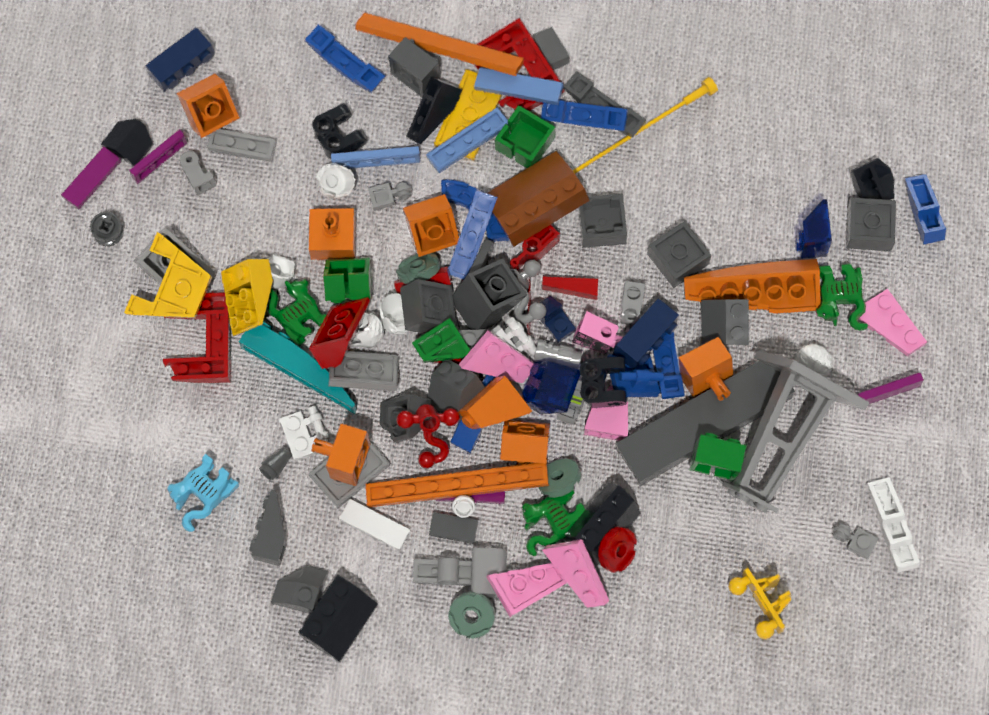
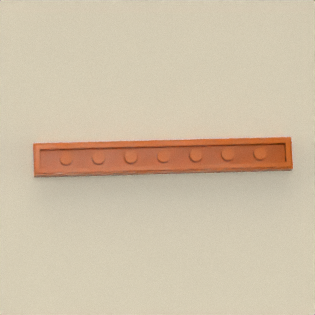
[355,12,524,76]
[365,463,549,508]

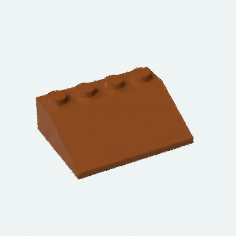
[488,151,590,247]

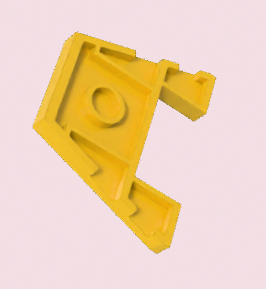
[124,232,212,318]

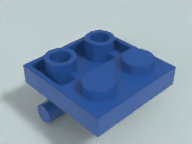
[607,354,664,397]

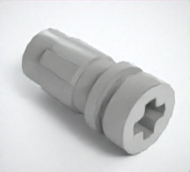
[534,339,582,369]

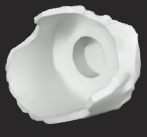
[316,163,355,200]
[267,254,295,289]
[379,293,408,335]
[352,313,384,348]
[794,344,833,377]

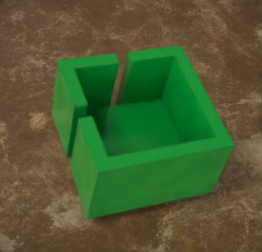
[495,105,556,168]
[323,258,372,303]
[689,433,746,481]

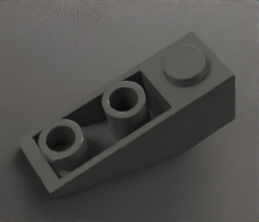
[249,489,287,566]

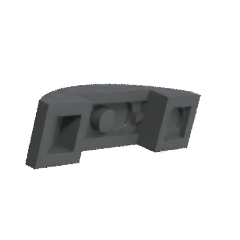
[563,71,646,137]

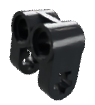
[312,104,367,159]
[579,357,627,408]

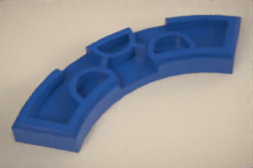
[441,180,509,242]

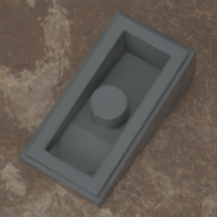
[532,27,570,70]

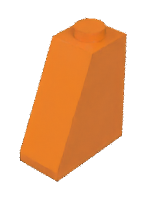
[458,376,532,429]

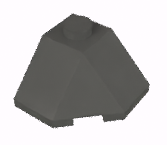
[380,394,431,443]
[271,565,329,614]

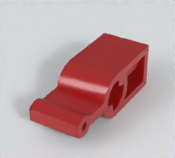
[510,225,560,272]

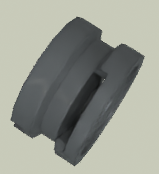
[90,212,124,247]

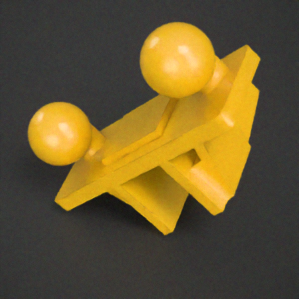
[728,568,792,639]

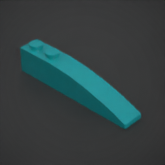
[238,322,357,414]

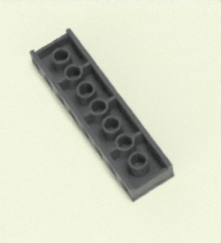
[616,361,795,487]

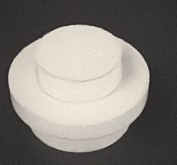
[452,495,475,518]

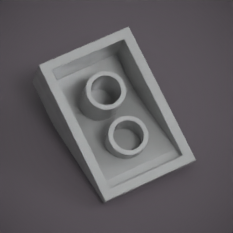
[133,228,216,285]

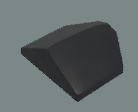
[101,119,153,166]
[851,158,895,200]

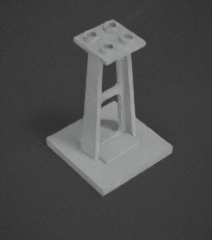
[722,350,870,513]

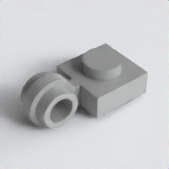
[368,182,412,211]
[833,523,879,560]

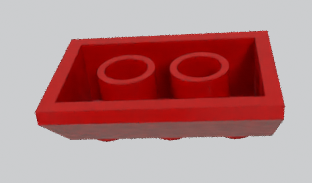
[309,297,370,369]

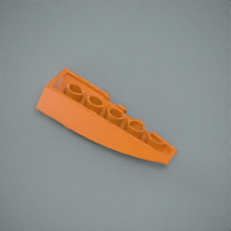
[684,259,821,314]

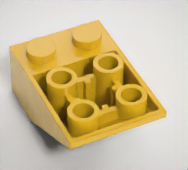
[221,259,273,336]

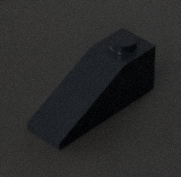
[406,76,462,144]

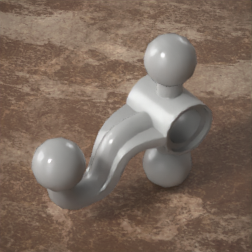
[511,260,546,324]

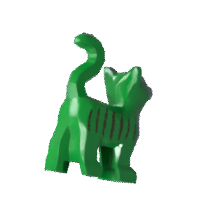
[816,264,868,331]
[267,279,326,347]
[522,490,586,556]

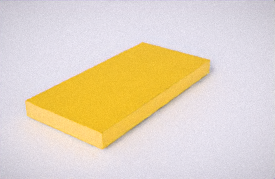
[434,69,502,161]

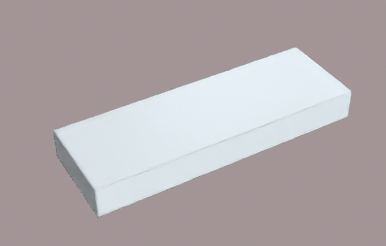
[339,499,411,551]

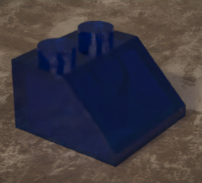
[795,199,832,259]
[522,361,580,414]

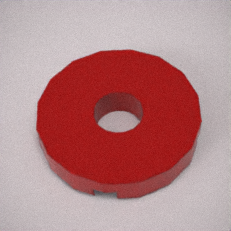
[598,526,637,573]

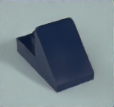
[540,296,576,343]

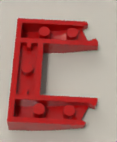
[475,18,565,111]
[163,292,231,383]

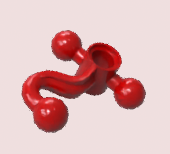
[396,404,460,469]

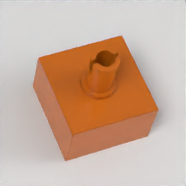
[177,73,239,138]
[403,194,459,257]
[309,208,356,260]
[678,337,734,401]
[500,420,550,465]
[311,424,371,486]

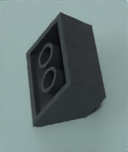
[565,483,641,566]
[299,574,378,663]

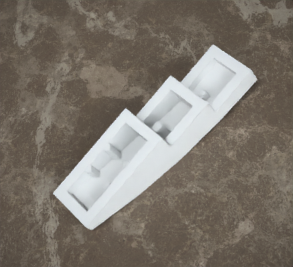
[867,477,920,573]

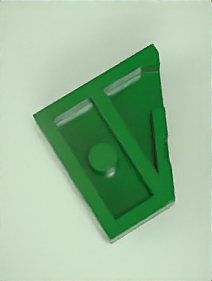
[412,318,470,363]

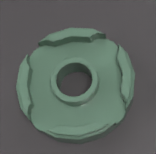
[396,253,441,284]
[538,459,581,498]
[448,592,495,639]

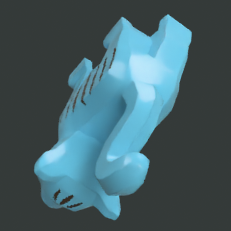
[167,454,239,532]

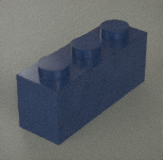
[145,27,215,92]
[613,298,679,370]

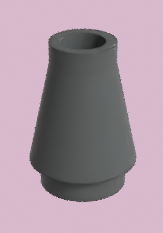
[259,447,292,481]

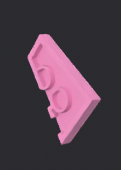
[850,289,927,356]
[459,330,537,383]
[542,539,610,608]
[486,563,567,617]

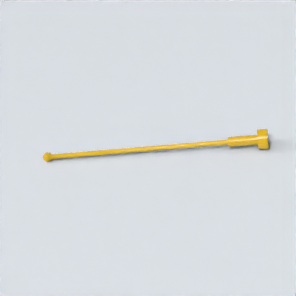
[572,77,718,174]

